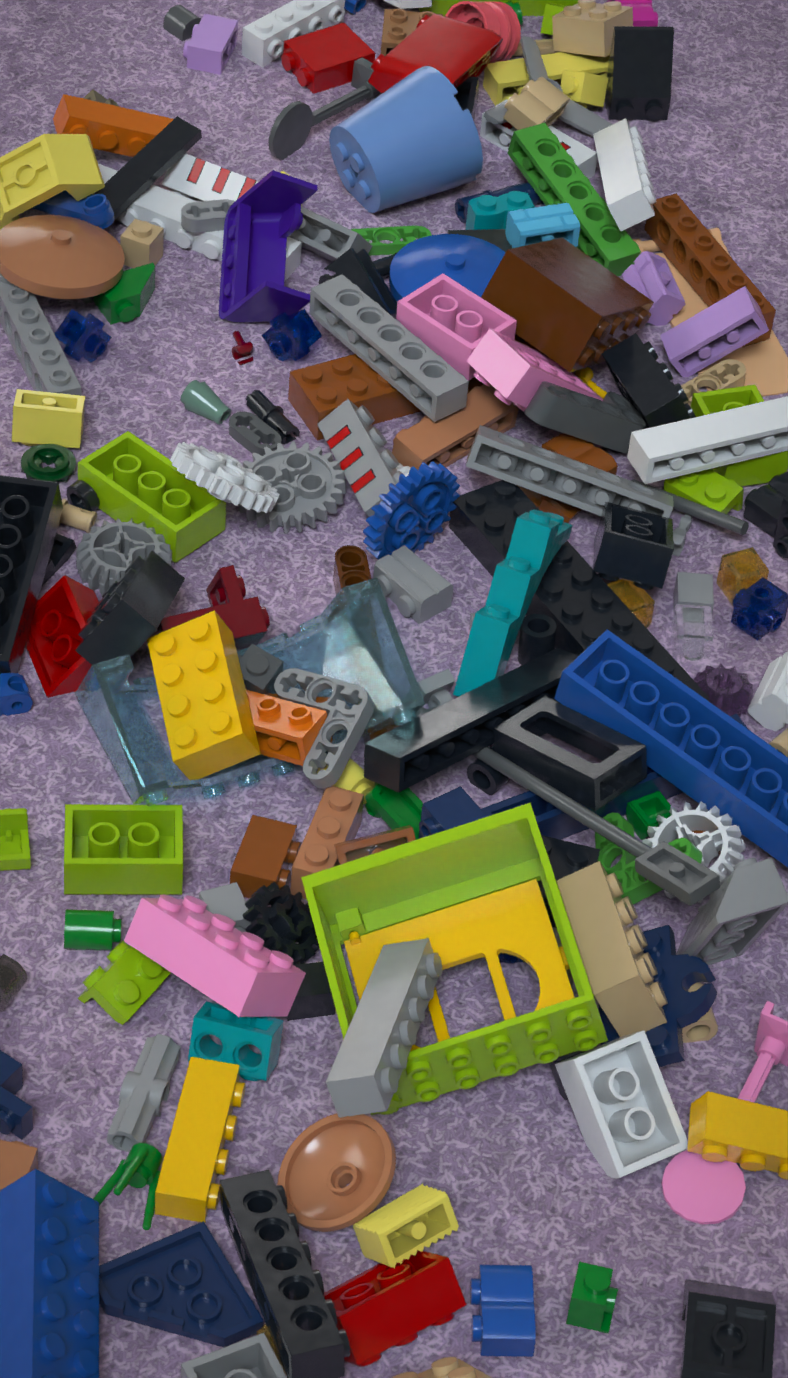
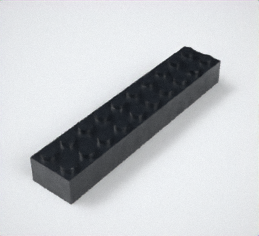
[448,480,710,701]

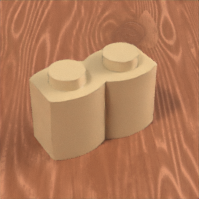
[503,76,570,130]

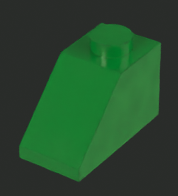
[94,263,155,325]

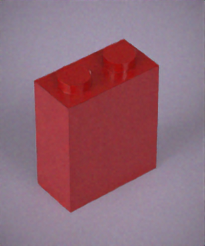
[281,23,375,94]

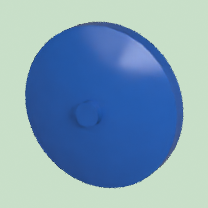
[389,234,505,302]

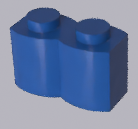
[470,1265,536,1357]

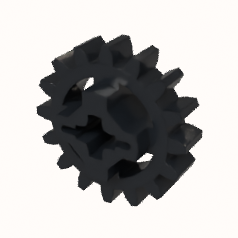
[243,882,320,965]

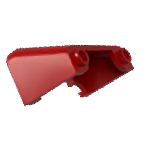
[367,13,503,93]

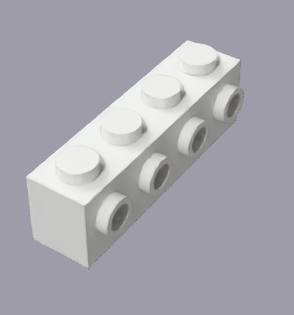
[242,0,345,68]

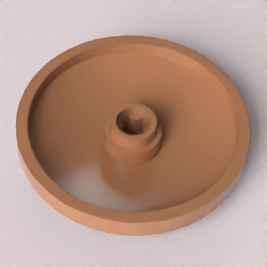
[0,215,125,299]

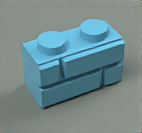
[505,203,580,248]

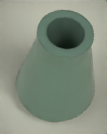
[180,380,231,425]

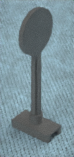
[268,58,382,160]

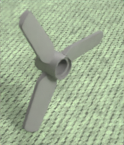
[484,36,613,137]

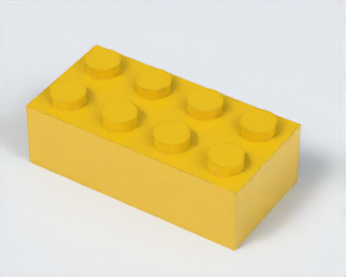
[147,610,261,782]

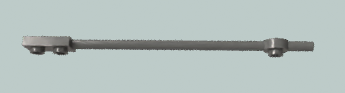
[396,695,720,906]

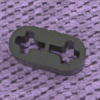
[228,411,282,456]

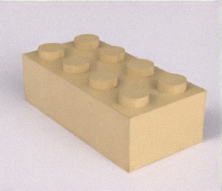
[556,861,668,1037]

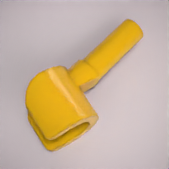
[575,367,607,399]

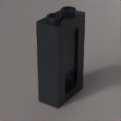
[493,696,647,811]

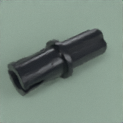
[246,390,300,445]

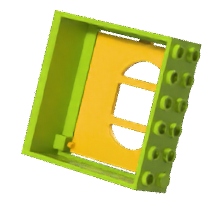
[301,803,608,1115]

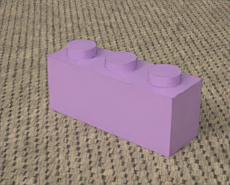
[660,286,769,377]

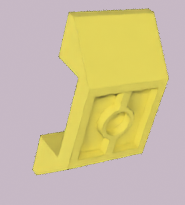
[0,134,105,230]

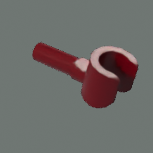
[232,331,254,365]

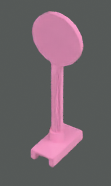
[661,1001,788,1225]

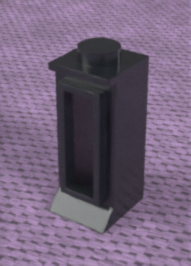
[324,248,397,319]

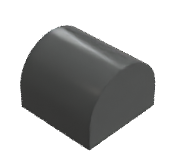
[163,5,201,41]

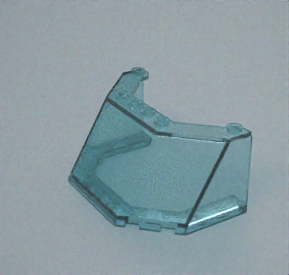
[75,577,425,806]

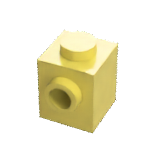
[560,70,609,108]

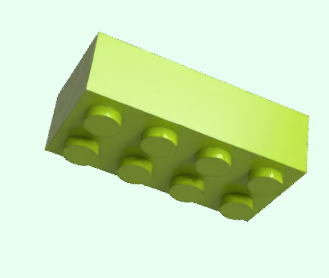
[78,431,226,563]

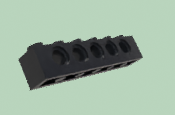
[219,1170,350,1378]

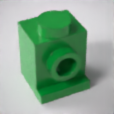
[566,1261,618,1334]

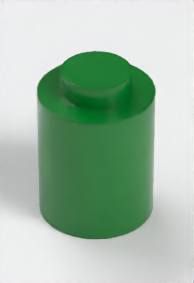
[64,909,122,951]

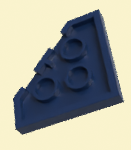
[99,1221,264,1347]

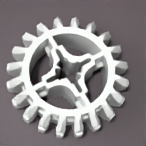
[642,801,746,904]

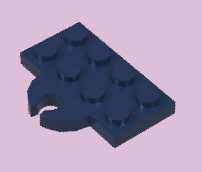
[598,925,717,1067]

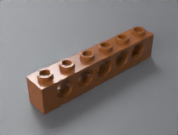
[644,193,776,347]

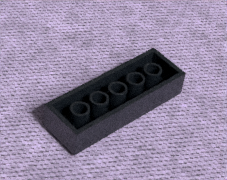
[0,475,63,674]

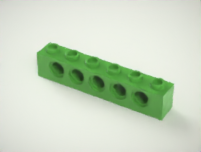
[507,123,641,276]

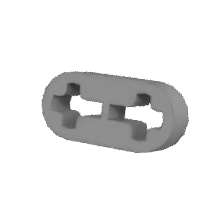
[181,199,235,233]

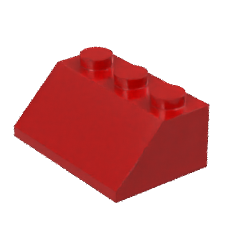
[25,575,127,698]
[324,1251,467,1366]

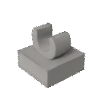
[409,669,456,708]

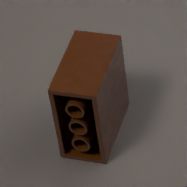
[481,238,654,372]

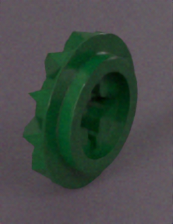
[21,444,76,483]

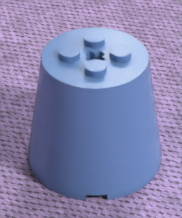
[329,66,483,213]

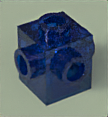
[262,308,322,361]
[54,309,112,363]
[731,577,788,641]

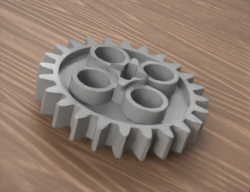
[238,441,346,534]

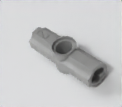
[107,1034,181,1152]

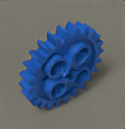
[363,461,460,560]

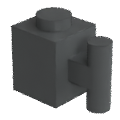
[238,644,283,695]

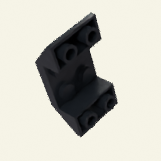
[680,1279,776,1378]

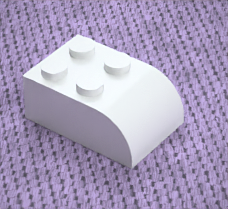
[555,1030,688,1179]

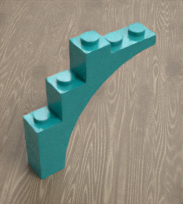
[453,510,573,697]

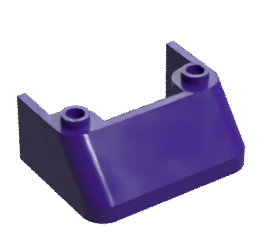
[219,170,318,323]

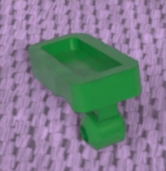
[365,783,423,840]

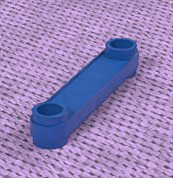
[32,190,115,229]

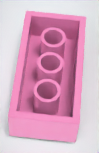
[466,329,603,412]
[124,894,306,1017]

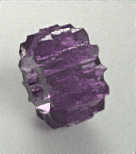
[694,663,753,717]

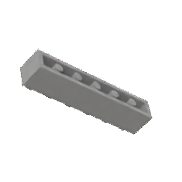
[326,938,442,1118]

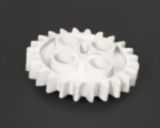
[170,442,280,513]

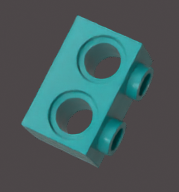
[188,1001,284,1081]

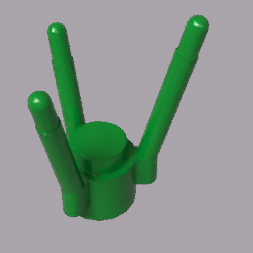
[93,1143,163,1230]

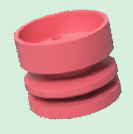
[445,1,521,63]

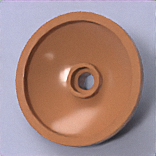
[278,1114,396,1232]

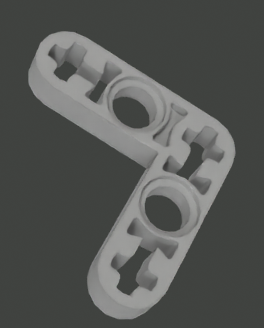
[274,668,375,789]

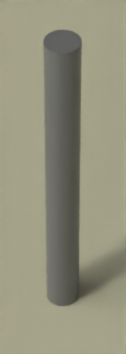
[631,479,749,535]

